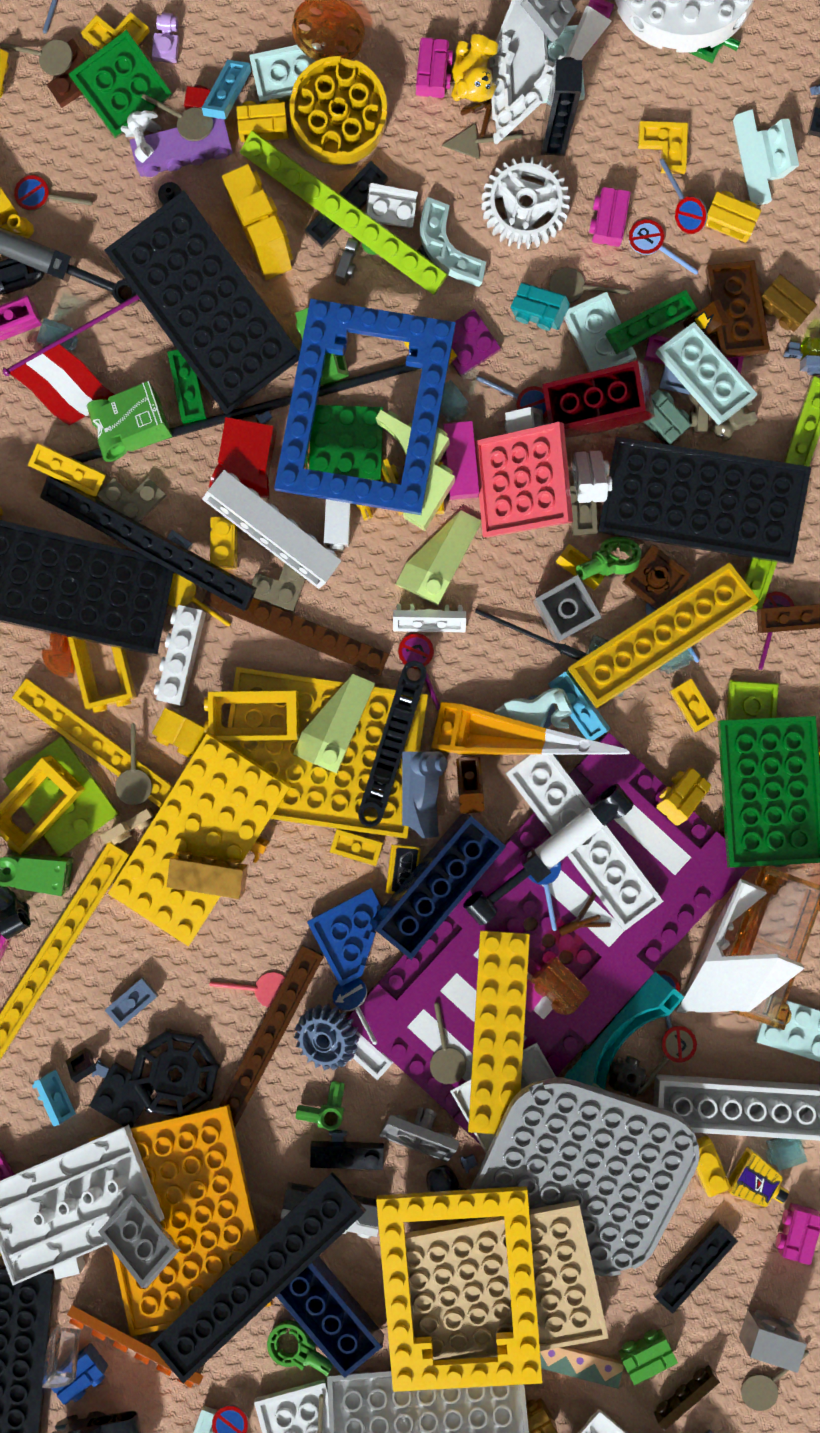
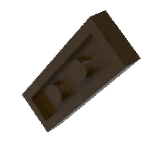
[654,1365,720,1431]

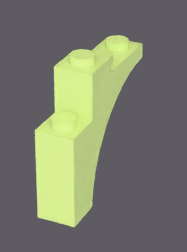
[376,410,455,531]

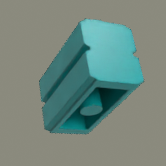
[511,282,570,331]

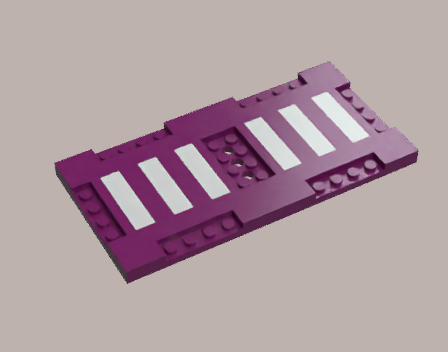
[346,732,750,1145]

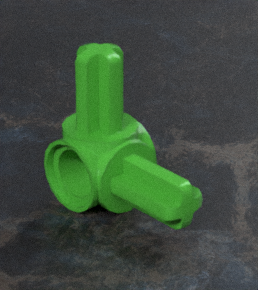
[296,1081,345,1130]

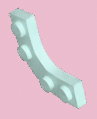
[420,197,486,287]

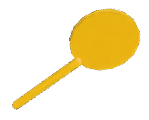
[168,572,231,626]

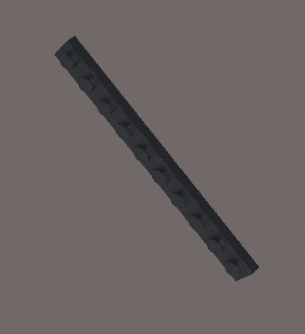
[40,476,257,611]

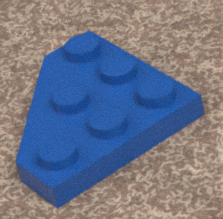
[307,887,382,987]

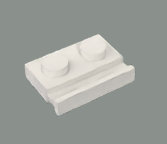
[365,183,418,229]

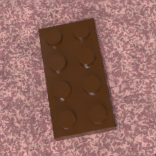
[705,260,770,358]

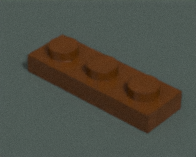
[757,604,820,633]

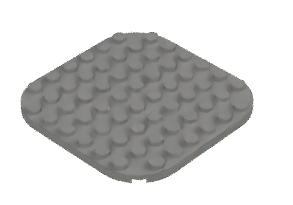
[470,1077,699,1276]

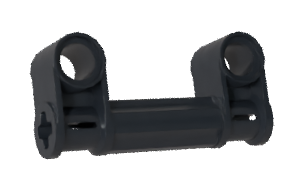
[0,886,31,939]

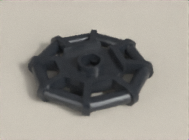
[128,1028,221,1117]

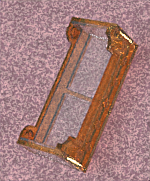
[729,866,820,1030]

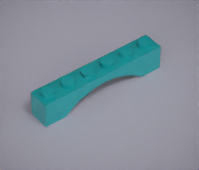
[564,972,685,1090]

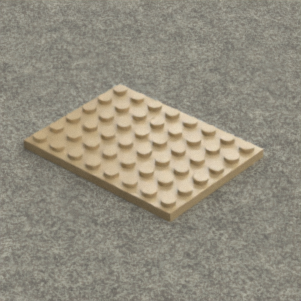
[405,1200,608,1360]

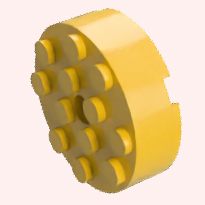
[289,56,387,165]

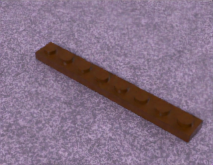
[202,591,389,676]
[219,945,324,1128]

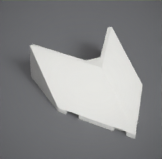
[489,0,612,144]
[676,879,804,1013]

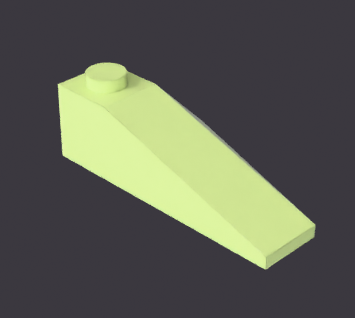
[395,510,481,606]
[293,674,375,773]

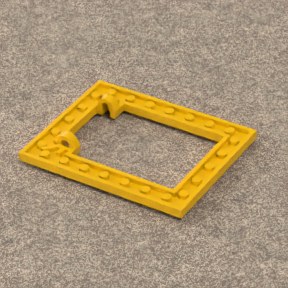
[376,1186,542,1392]

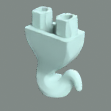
[494,688,573,728]

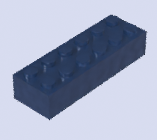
[370,813,506,960]
[276,1256,384,1378]

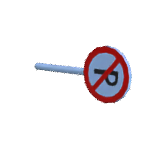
[629,219,698,275]

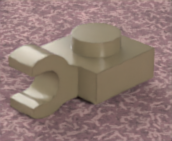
[689,393,708,433]

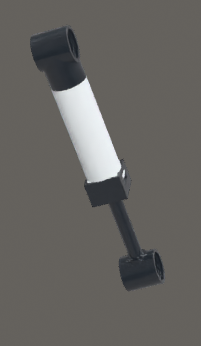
[463,784,634,925]

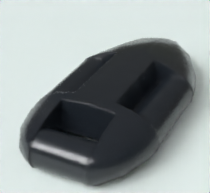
[0,258,45,294]

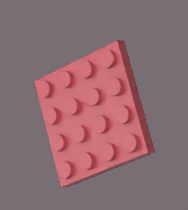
[474,422,573,538]

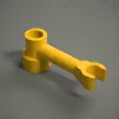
[0,214,34,239]

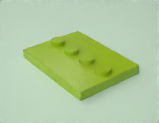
[3,736,120,857]

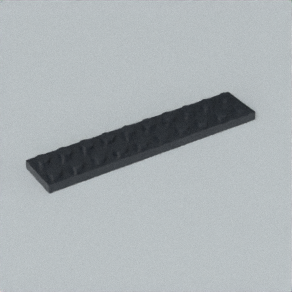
[151,1172,366,1383]

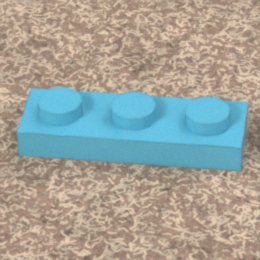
[202,59,251,119]
[548,670,611,740]

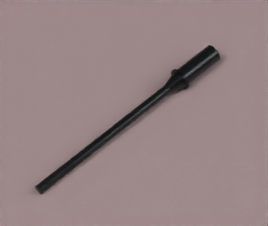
[475,608,588,661]

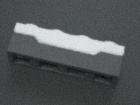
[281,1182,379,1238]

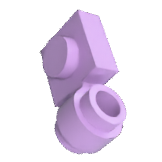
[152,12,179,63]

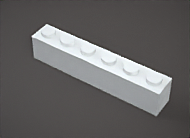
[202,470,341,589]

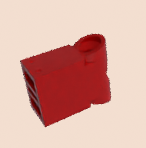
[209,417,277,499]

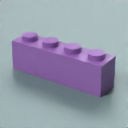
[129,118,233,177]

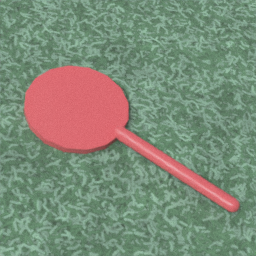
[209,972,286,1008]

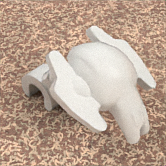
[121,110,161,163]

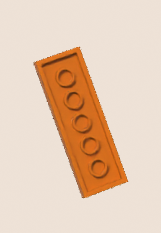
[67,1306,204,1388]

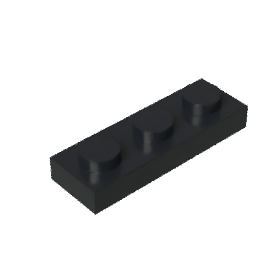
[310,1141,384,1170]

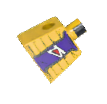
[728,1146,789,1207]

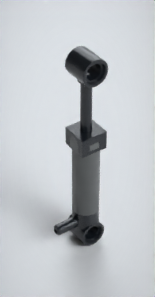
[0,227,140,307]

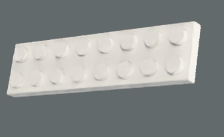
[505,754,664,931]

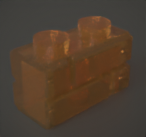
[531,957,590,1015]

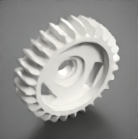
[481,157,570,249]

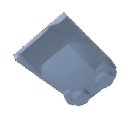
[402,752,447,838]

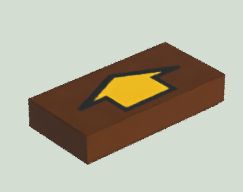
[683,300,729,337]

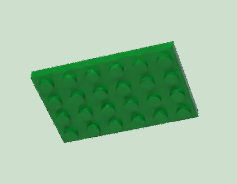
[717,716,820,868]

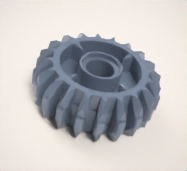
[294,1004,360,1071]

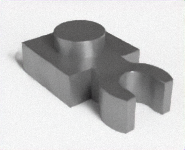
[335,238,358,285]

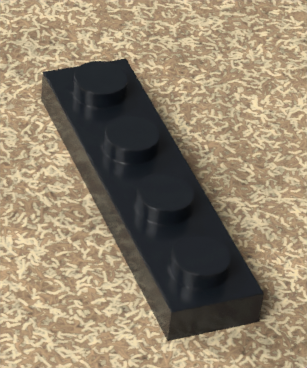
[305,161,388,249]
[653,1222,738,1314]

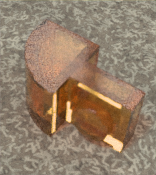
[42,633,75,678]

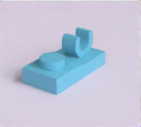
[32,1070,76,1127]

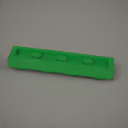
[605,290,698,355]

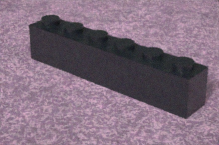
[541,57,582,156]

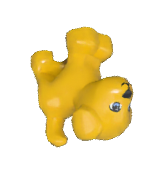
[451,34,498,102]

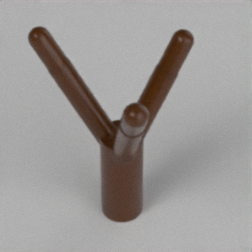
[460,99,492,138]
[558,891,611,936]

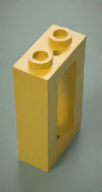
[68,637,137,713]
[204,690,300,741]
[0,755,85,855]

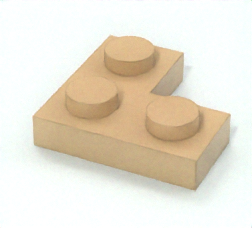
[100,808,156,845]

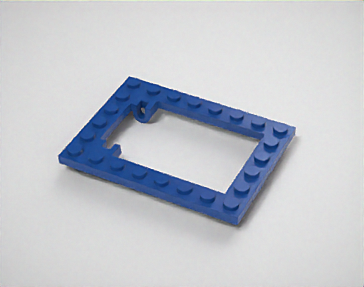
[274,299,456,515]

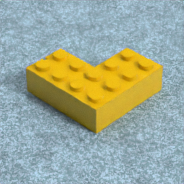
[222,164,294,281]

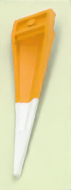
[431,702,630,755]

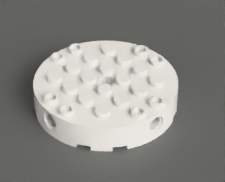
[615,0,754,53]

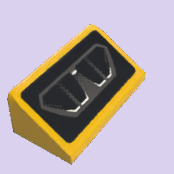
[386,844,420,894]

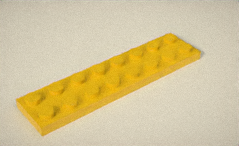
[568,562,759,709]
[468,930,530,1134]

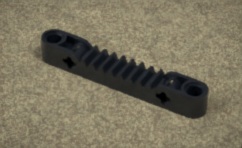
[358,661,426,827]

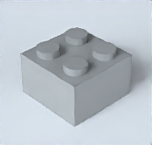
[533,575,602,643]
[739,1310,807,1373]

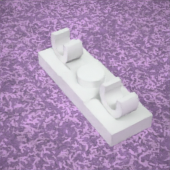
[393,604,466,632]

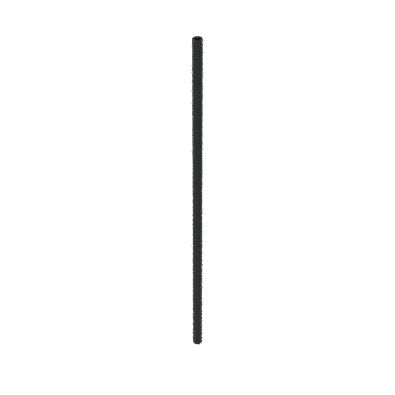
[69,363,422,463]

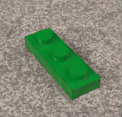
[167,350,207,424]

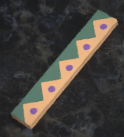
[540,1346,624,1389]

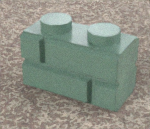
[644,389,692,445]

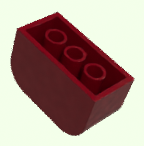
[542,360,655,437]

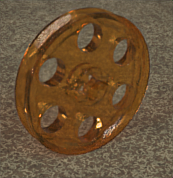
[292,0,365,61]

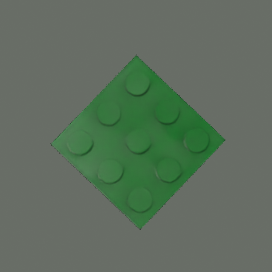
[69,30,172,139]
[309,405,383,481]

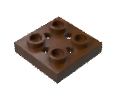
[622,545,691,610]

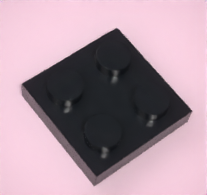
[89,1062,155,1128]

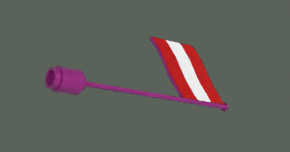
[2,295,140,426]

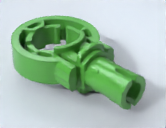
[576,537,641,580]
[267,1320,333,1377]

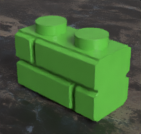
[619,1329,678,1385]

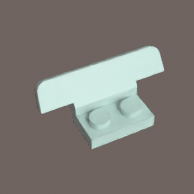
[733,109,799,205]

